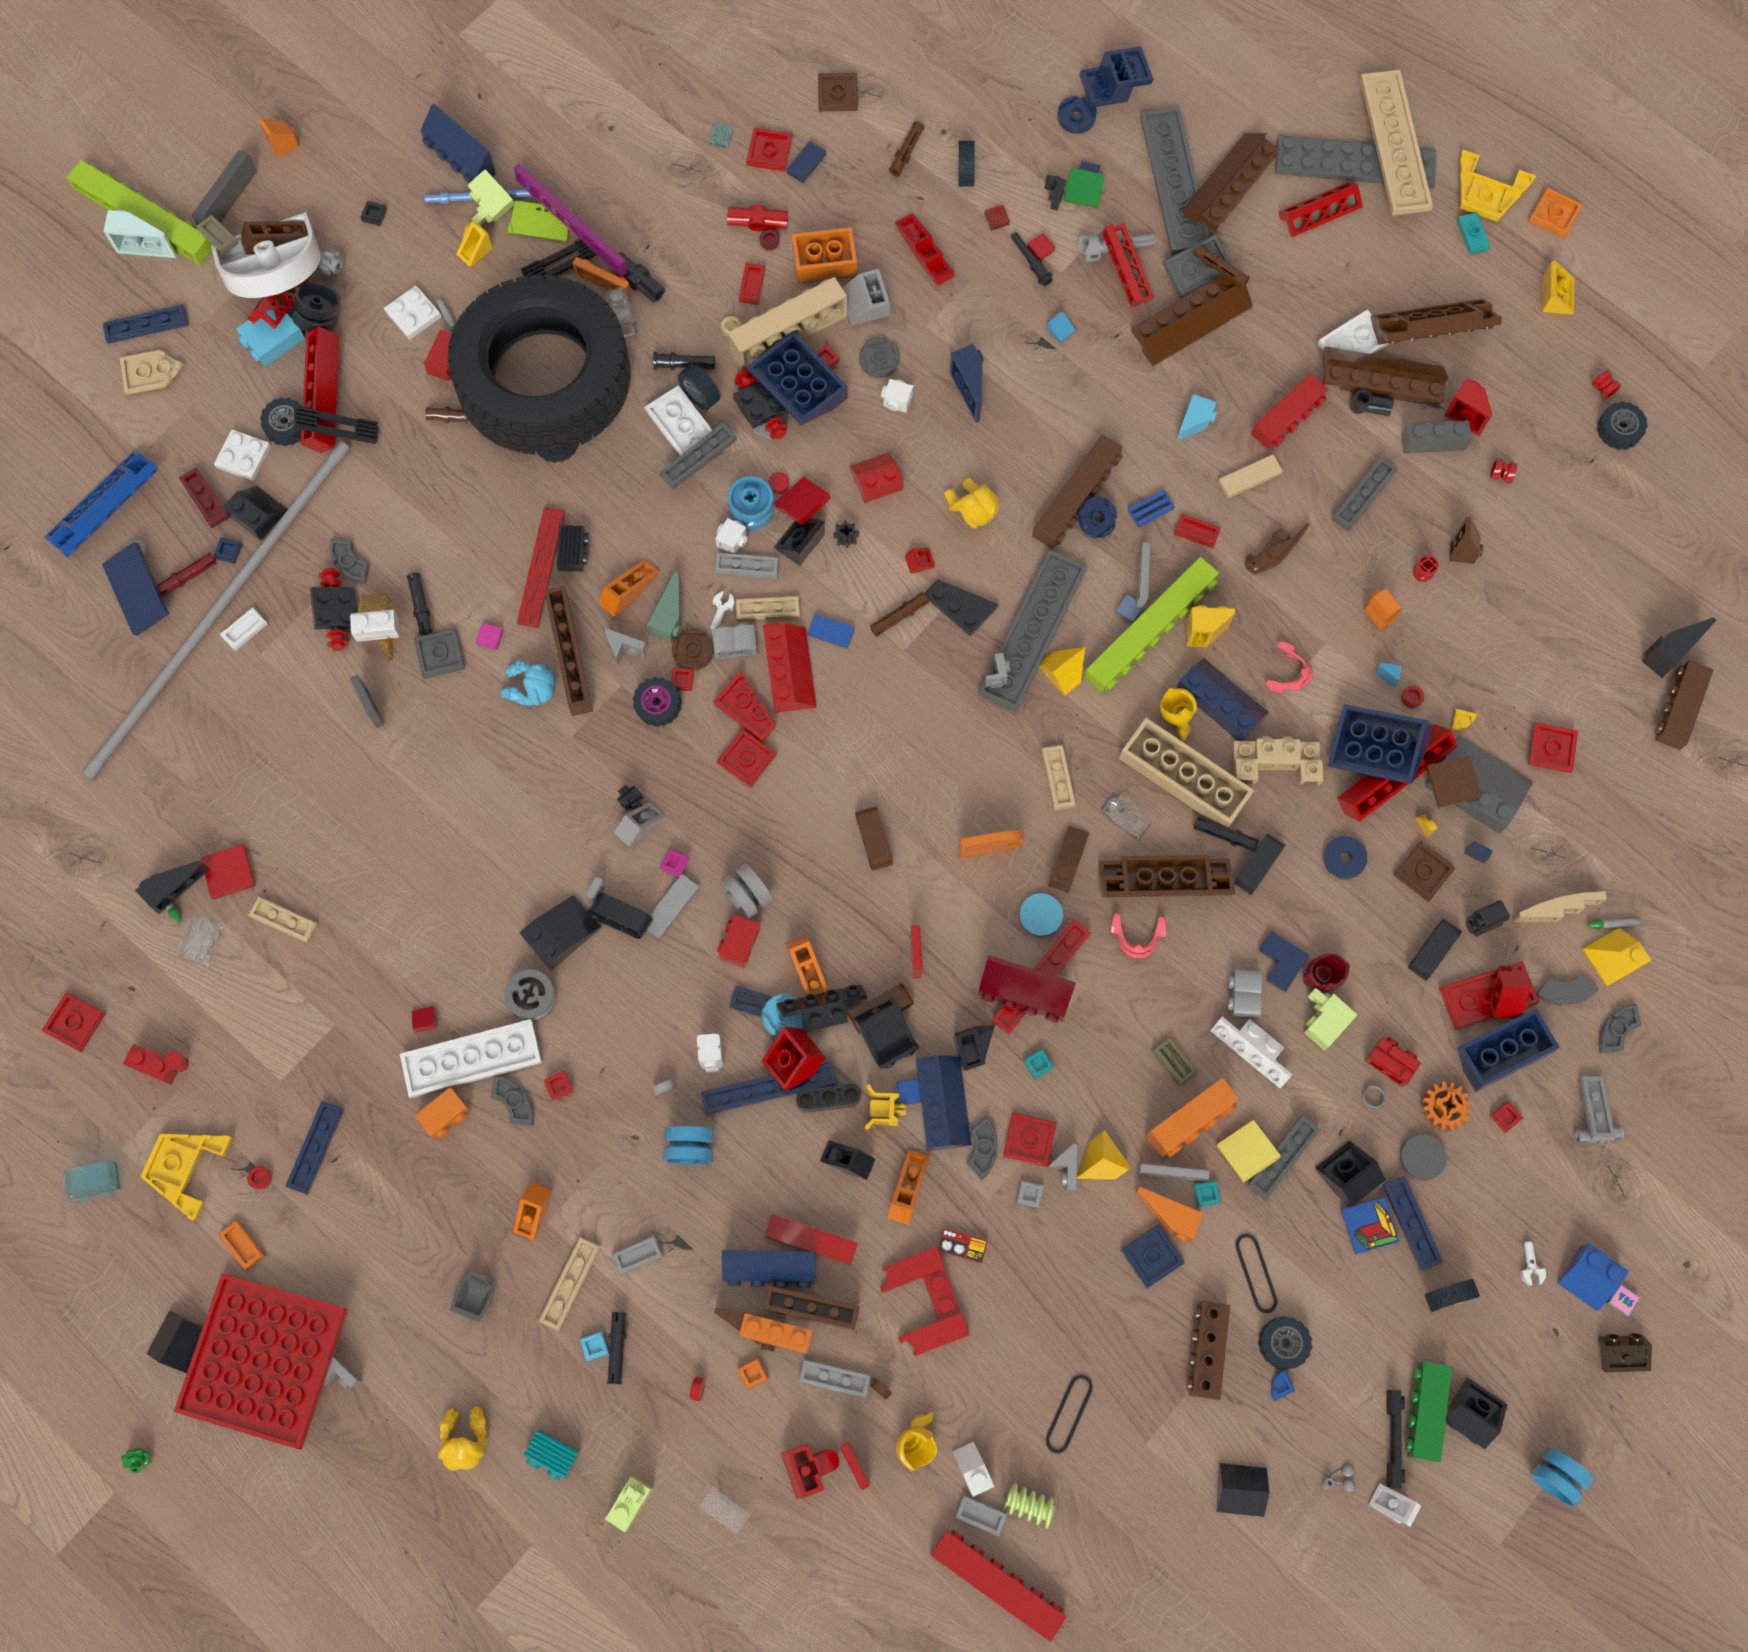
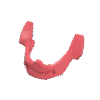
[1266,642,1313,694]
[1111,913,1166,958]

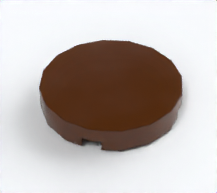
[672,629,714,671]

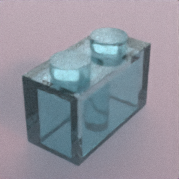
[64,1160,121,1202]

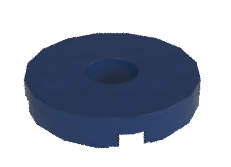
[1057,96,1096,134]
[1078,496,1117,538]
[1323,836,1367,880]

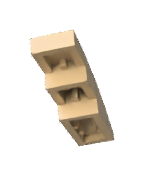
[1513,891,1606,922]

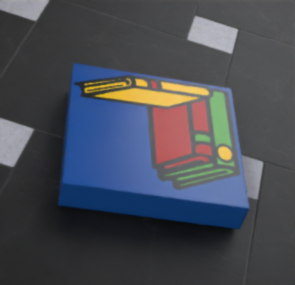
[1341,1197,1400,1254]

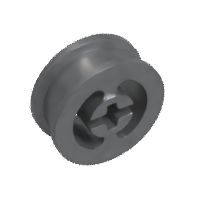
[504,969,557,1021]

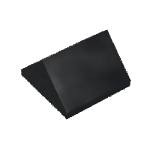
[774,518,825,566]
[147,1311,203,1373]
[1216,1463,1270,1517]

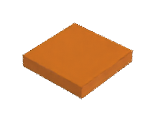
[1529,187,1583,239]

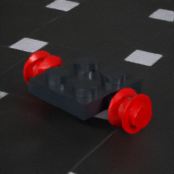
[733,370,788,439]
[310,568,357,651]

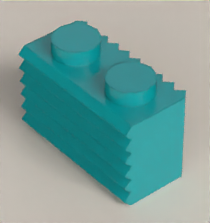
[523,1430,580,1480]

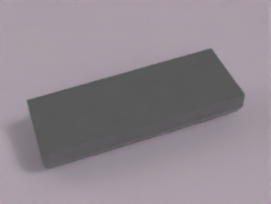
[192,151,257,225]

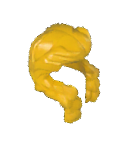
[944,477,999,529]
[438,1406,488,1471]

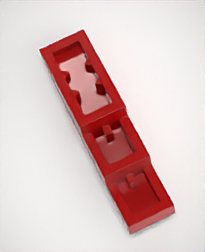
[895,213,955,286]
[765,1215,858,1266]

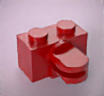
[1490,965,1532,1019]
[781,1443,840,1499]

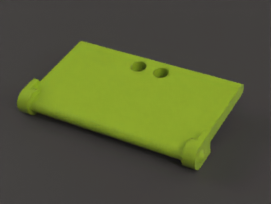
[508,200,572,243]

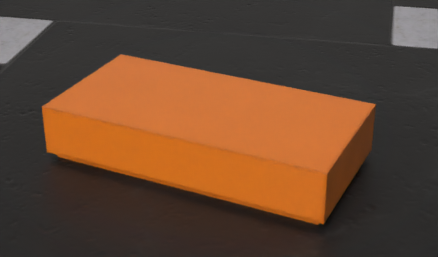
[218,1220,265,1271]

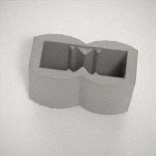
[712,623,757,659]
[1227,969,1262,1018]

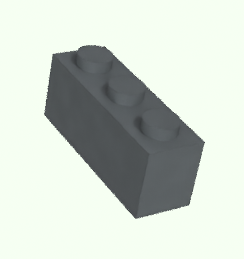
[1401,420,1471,453]

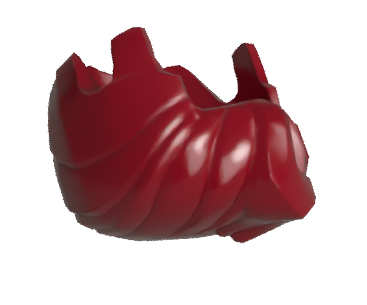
[1303,954,1350,992]

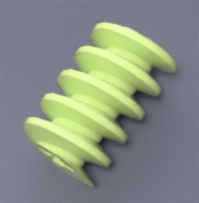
[1003,1483,1056,1529]

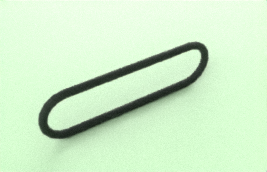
[1236,1234,1277,1313]
[1046,1375,1093,1453]

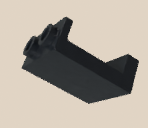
[853,997,920,1069]

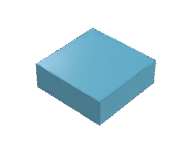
[580,1331,609,1362]

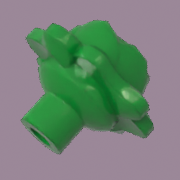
[121,1448,151,1473]

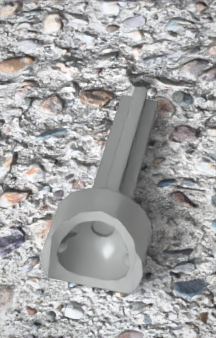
[1077,234,1155,263]

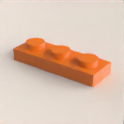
[572,257,631,299]
[739,1313,813,1354]

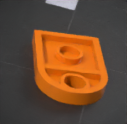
[958,830,1025,859]

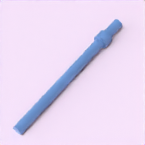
[424,189,532,204]

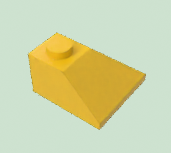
[1582,928,1652,987]

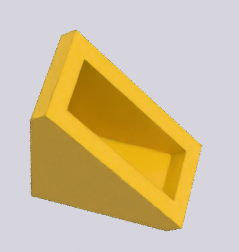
[456,221,493,267]
[1039,647,1085,696]
[1077,1130,1131,1180]

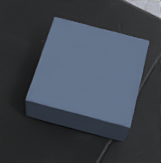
[1115,594,1143,624]

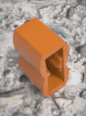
[1364,588,1403,631]

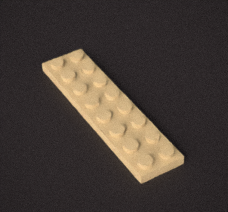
[1360,70,1433,216]

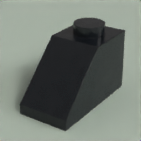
[820,1141,876,1180]

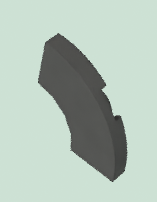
[330,539,370,584]
[1536,975,1599,1005]
[1599,1004,1641,1053]
[491,1075,534,1126]
[967,1116,997,1181]

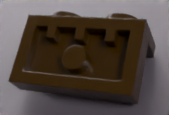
[1598,1333,1652,1372]

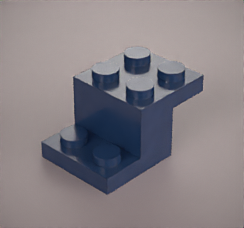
[1079,46,1154,108]

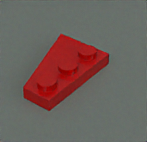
[713,670,776,743]

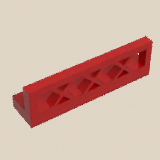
[1279,182,1363,237]
[1101,223,1154,307]
[247,276,312,329]

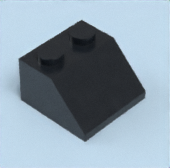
[223,485,288,541]
[1315,1140,1386,1207]
[1446,1377,1508,1449]

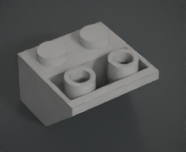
[842,269,890,326]

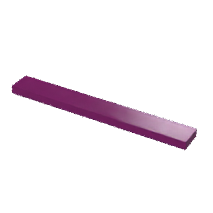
[514,164,627,276]

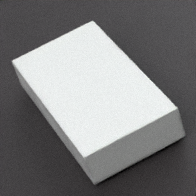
[220,607,268,651]

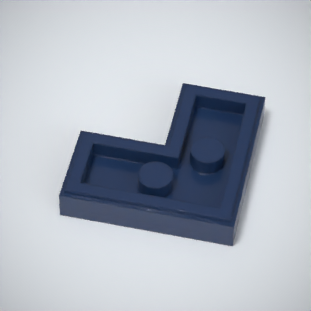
[1259,931,1309,992]

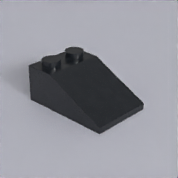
[1642,617,1717,678]
[519,895,602,970]

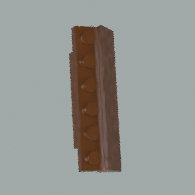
[1181,133,1280,231]
[1131,274,1253,366]
[1371,299,1502,345]
[1322,346,1449,404]
[1098,855,1235,897]

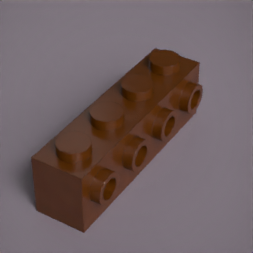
[1186,1301,1230,1400]

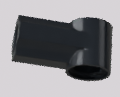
[1349,389,1394,416]

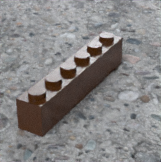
[1032,434,1123,549]
[544,586,593,716]

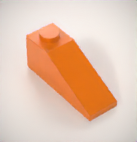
[598,559,659,617]
[785,935,828,995]
[887,1149,930,1225]
[1135,1187,1204,1243]

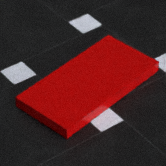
[1439,961,1539,1030]

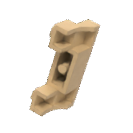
[1232,736,1323,785]

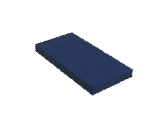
[102,542,170,636]

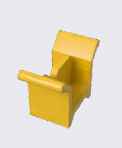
[865,1084,906,1132]

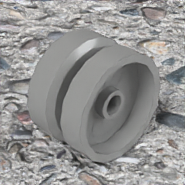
[719,863,773,919]

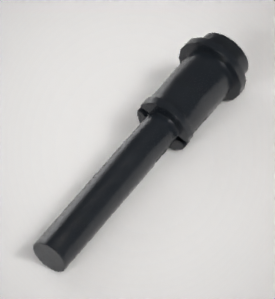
[1011,232,1053,286]

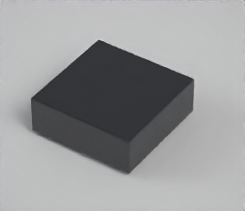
[360,201,387,226]

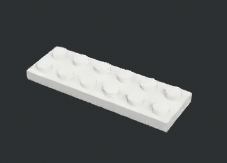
[400,1019,542,1098]

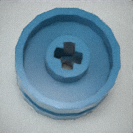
[727,476,774,530]
[663,1126,714,1165]
[1530,1447,1594,1508]

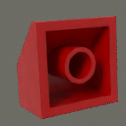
[1444,378,1493,436]
[850,453,903,503]
[761,1027,826,1091]

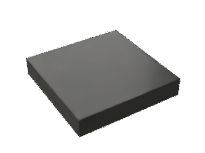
[414,628,465,679]
[350,675,384,728]

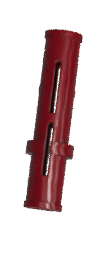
[157,552,218,597]

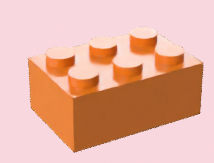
[792,227,857,283]

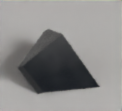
[953,1025,995,1071]

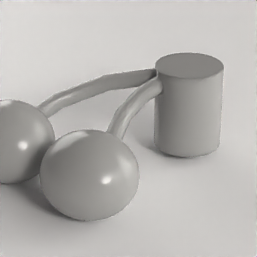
[1321,1464,1355,1492]

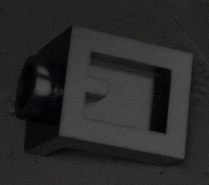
[1044,175,1066,211]

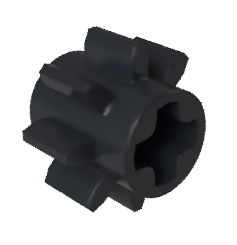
[833,520,859,548]
[617,785,644,811]

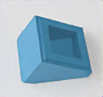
[1047,311,1075,343]
[1375,662,1401,687]

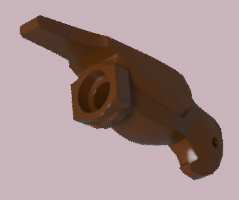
[1245,523,1309,574]

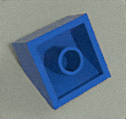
[1558,1243,1629,1311]

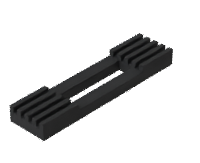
[521,239,597,279]
[294,406,378,444]
[1387,1390,1405,1488]

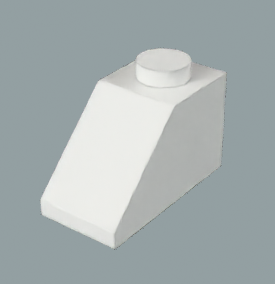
[952,1442,994,1497]

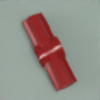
[727,204,788,232]

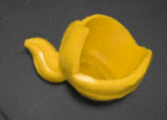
[1160,688,1197,742]
[896,1412,937,1471]

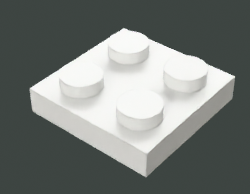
[383,285,442,340]
[214,429,271,482]

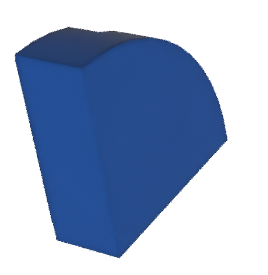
[1271,1369,1295,1401]

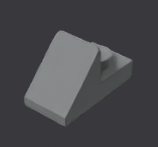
[605,628,648,664]
[1048,1144,1077,1192]
[323,1354,362,1388]

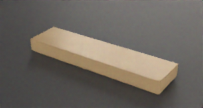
[538,1237,601,1332]

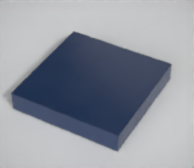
[1121,1224,1185,1289]

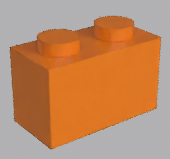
[414,1087,470,1140]

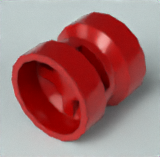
[1592,370,1622,399]
[1490,458,1517,484]
[1413,555,1439,582]

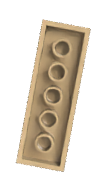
[728,277,847,371]
[1119,718,1254,828]

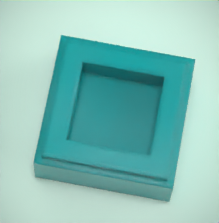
[1023,1049,1054,1079]
[1193,1180,1221,1207]

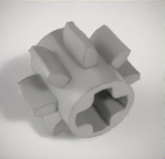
[319,249,343,276]

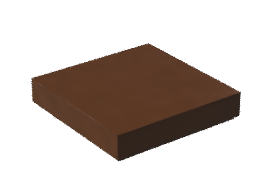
[818,73,858,112]
[1426,756,1482,808]
[1394,841,1455,902]

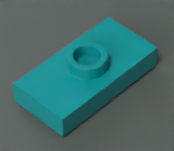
[1457,212,1491,255]

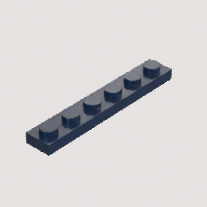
[701,1062,837,1115]

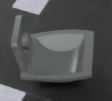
[450,1270,496,1322]

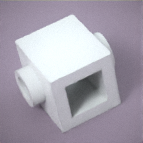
[881,379,913,413]
[715,518,748,554]

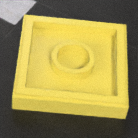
[1217,1120,1281,1183]

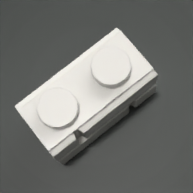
[350,609,400,642]
[697,1033,724,1072]

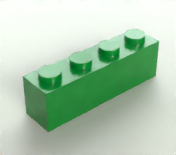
[1405,1361,1452,1462]

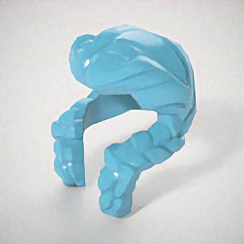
[501,660,556,706]

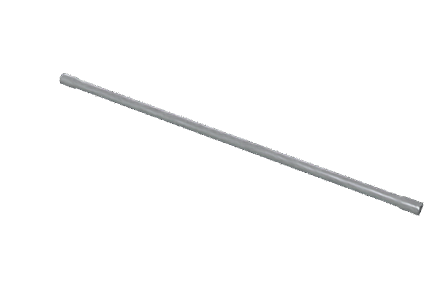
[81,441,350,780]

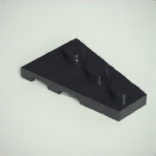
[924,579,999,636]

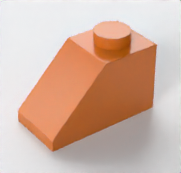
[258,119,299,158]
[513,1182,552,1240]

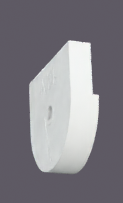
[211,212,321,298]

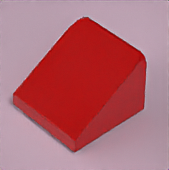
[905,548,935,573]
[412,1006,438,1033]

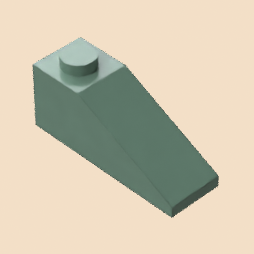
[647,572,682,643]

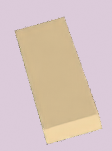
[1218,454,1283,499]
[736,596,800,621]
[1041,744,1076,811]
[248,896,318,944]

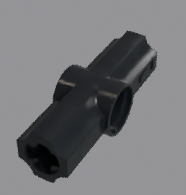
[617,252,665,303]

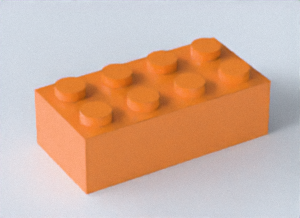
[1145,1078,1240,1159]

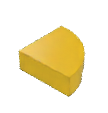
[1451,709,1477,731]
[1415,814,1437,837]

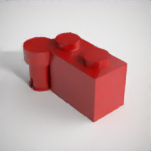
[123,1044,189,1085]

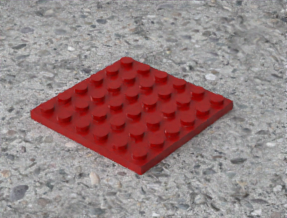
[174,1273,348,1450]

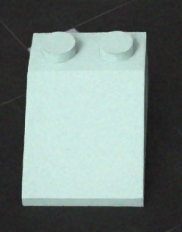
[103,209,177,258]

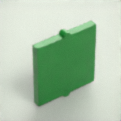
[1064,168,1105,208]

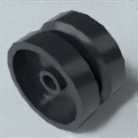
[291,281,340,332]

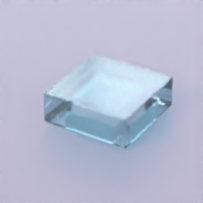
[709,124,733,148]

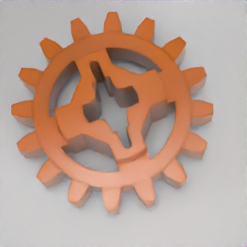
[1421,1082,1472,1131]

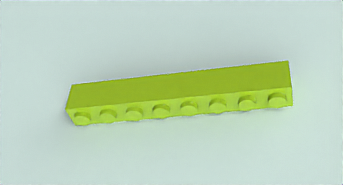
[66,160,212,265]
[1084,557,1219,694]

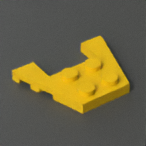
[1460,150,1536,222]
[140,1134,233,1222]

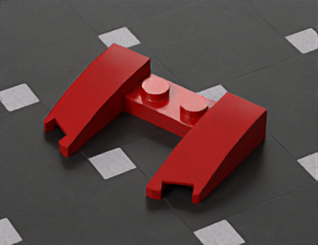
[881,1246,970,1356]

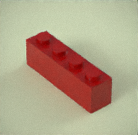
[1251,373,1328,450]

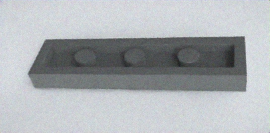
[659,422,737,490]
[1332,457,1398,531]
[1247,1115,1321,1200]

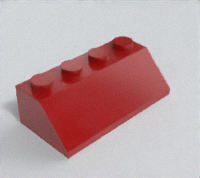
[763,622,817,713]

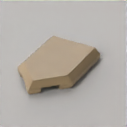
[120,350,184,395]

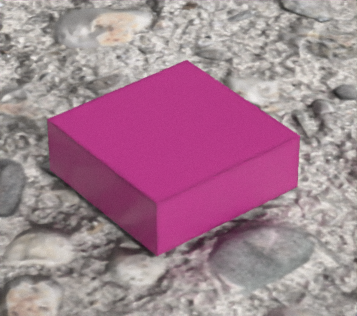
[476,623,503,650]
[659,849,690,877]

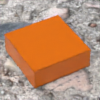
[737,1358,768,1390]

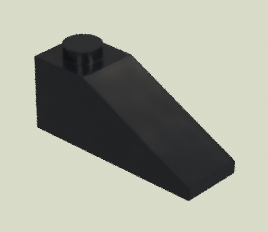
[135,860,210,914]

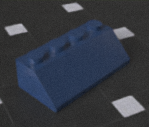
[420,104,496,184]
[1176,658,1269,741]
[1458,1009,1560,1092]
[915,1055,971,1151]
[722,1250,816,1288]

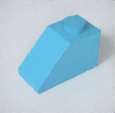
[1177,394,1218,440]

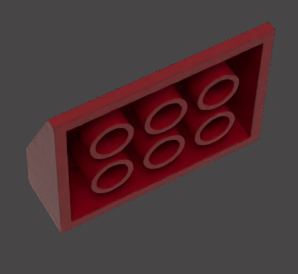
[977,955,1076,1023]

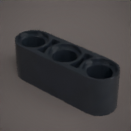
[1234,833,1286,895]
[588,893,653,939]
[1408,918,1462,981]
[796,1084,861,1113]

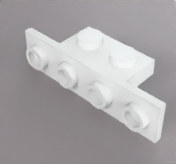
[1210,1017,1293,1088]

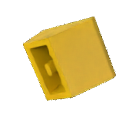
[1186,605,1235,647]

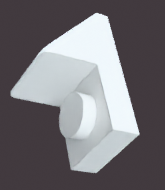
[1369,1484,1421,1527]

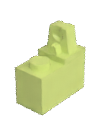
[467,170,514,226]
[1304,988,1357,1051]
[605,1476,653,1532]

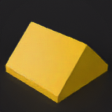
[1542,261,1575,315]

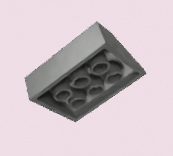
[1426,736,1533,834]

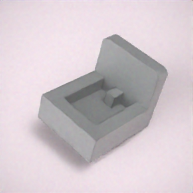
[985,653,1010,688]

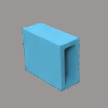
[236,304,305,367]

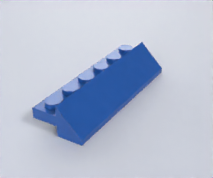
[44,450,157,558]

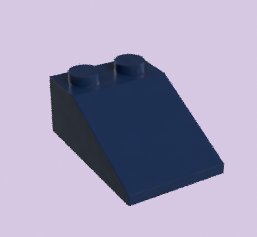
[949,344,984,423]

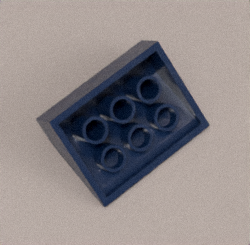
[747,331,848,425]
[1328,704,1434,784]

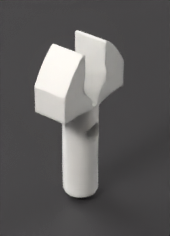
[710,591,735,629]
[1520,1241,1546,1286]

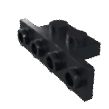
[776,985,867,1032]

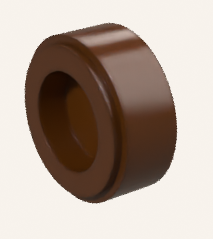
[870,1377,892,1399]

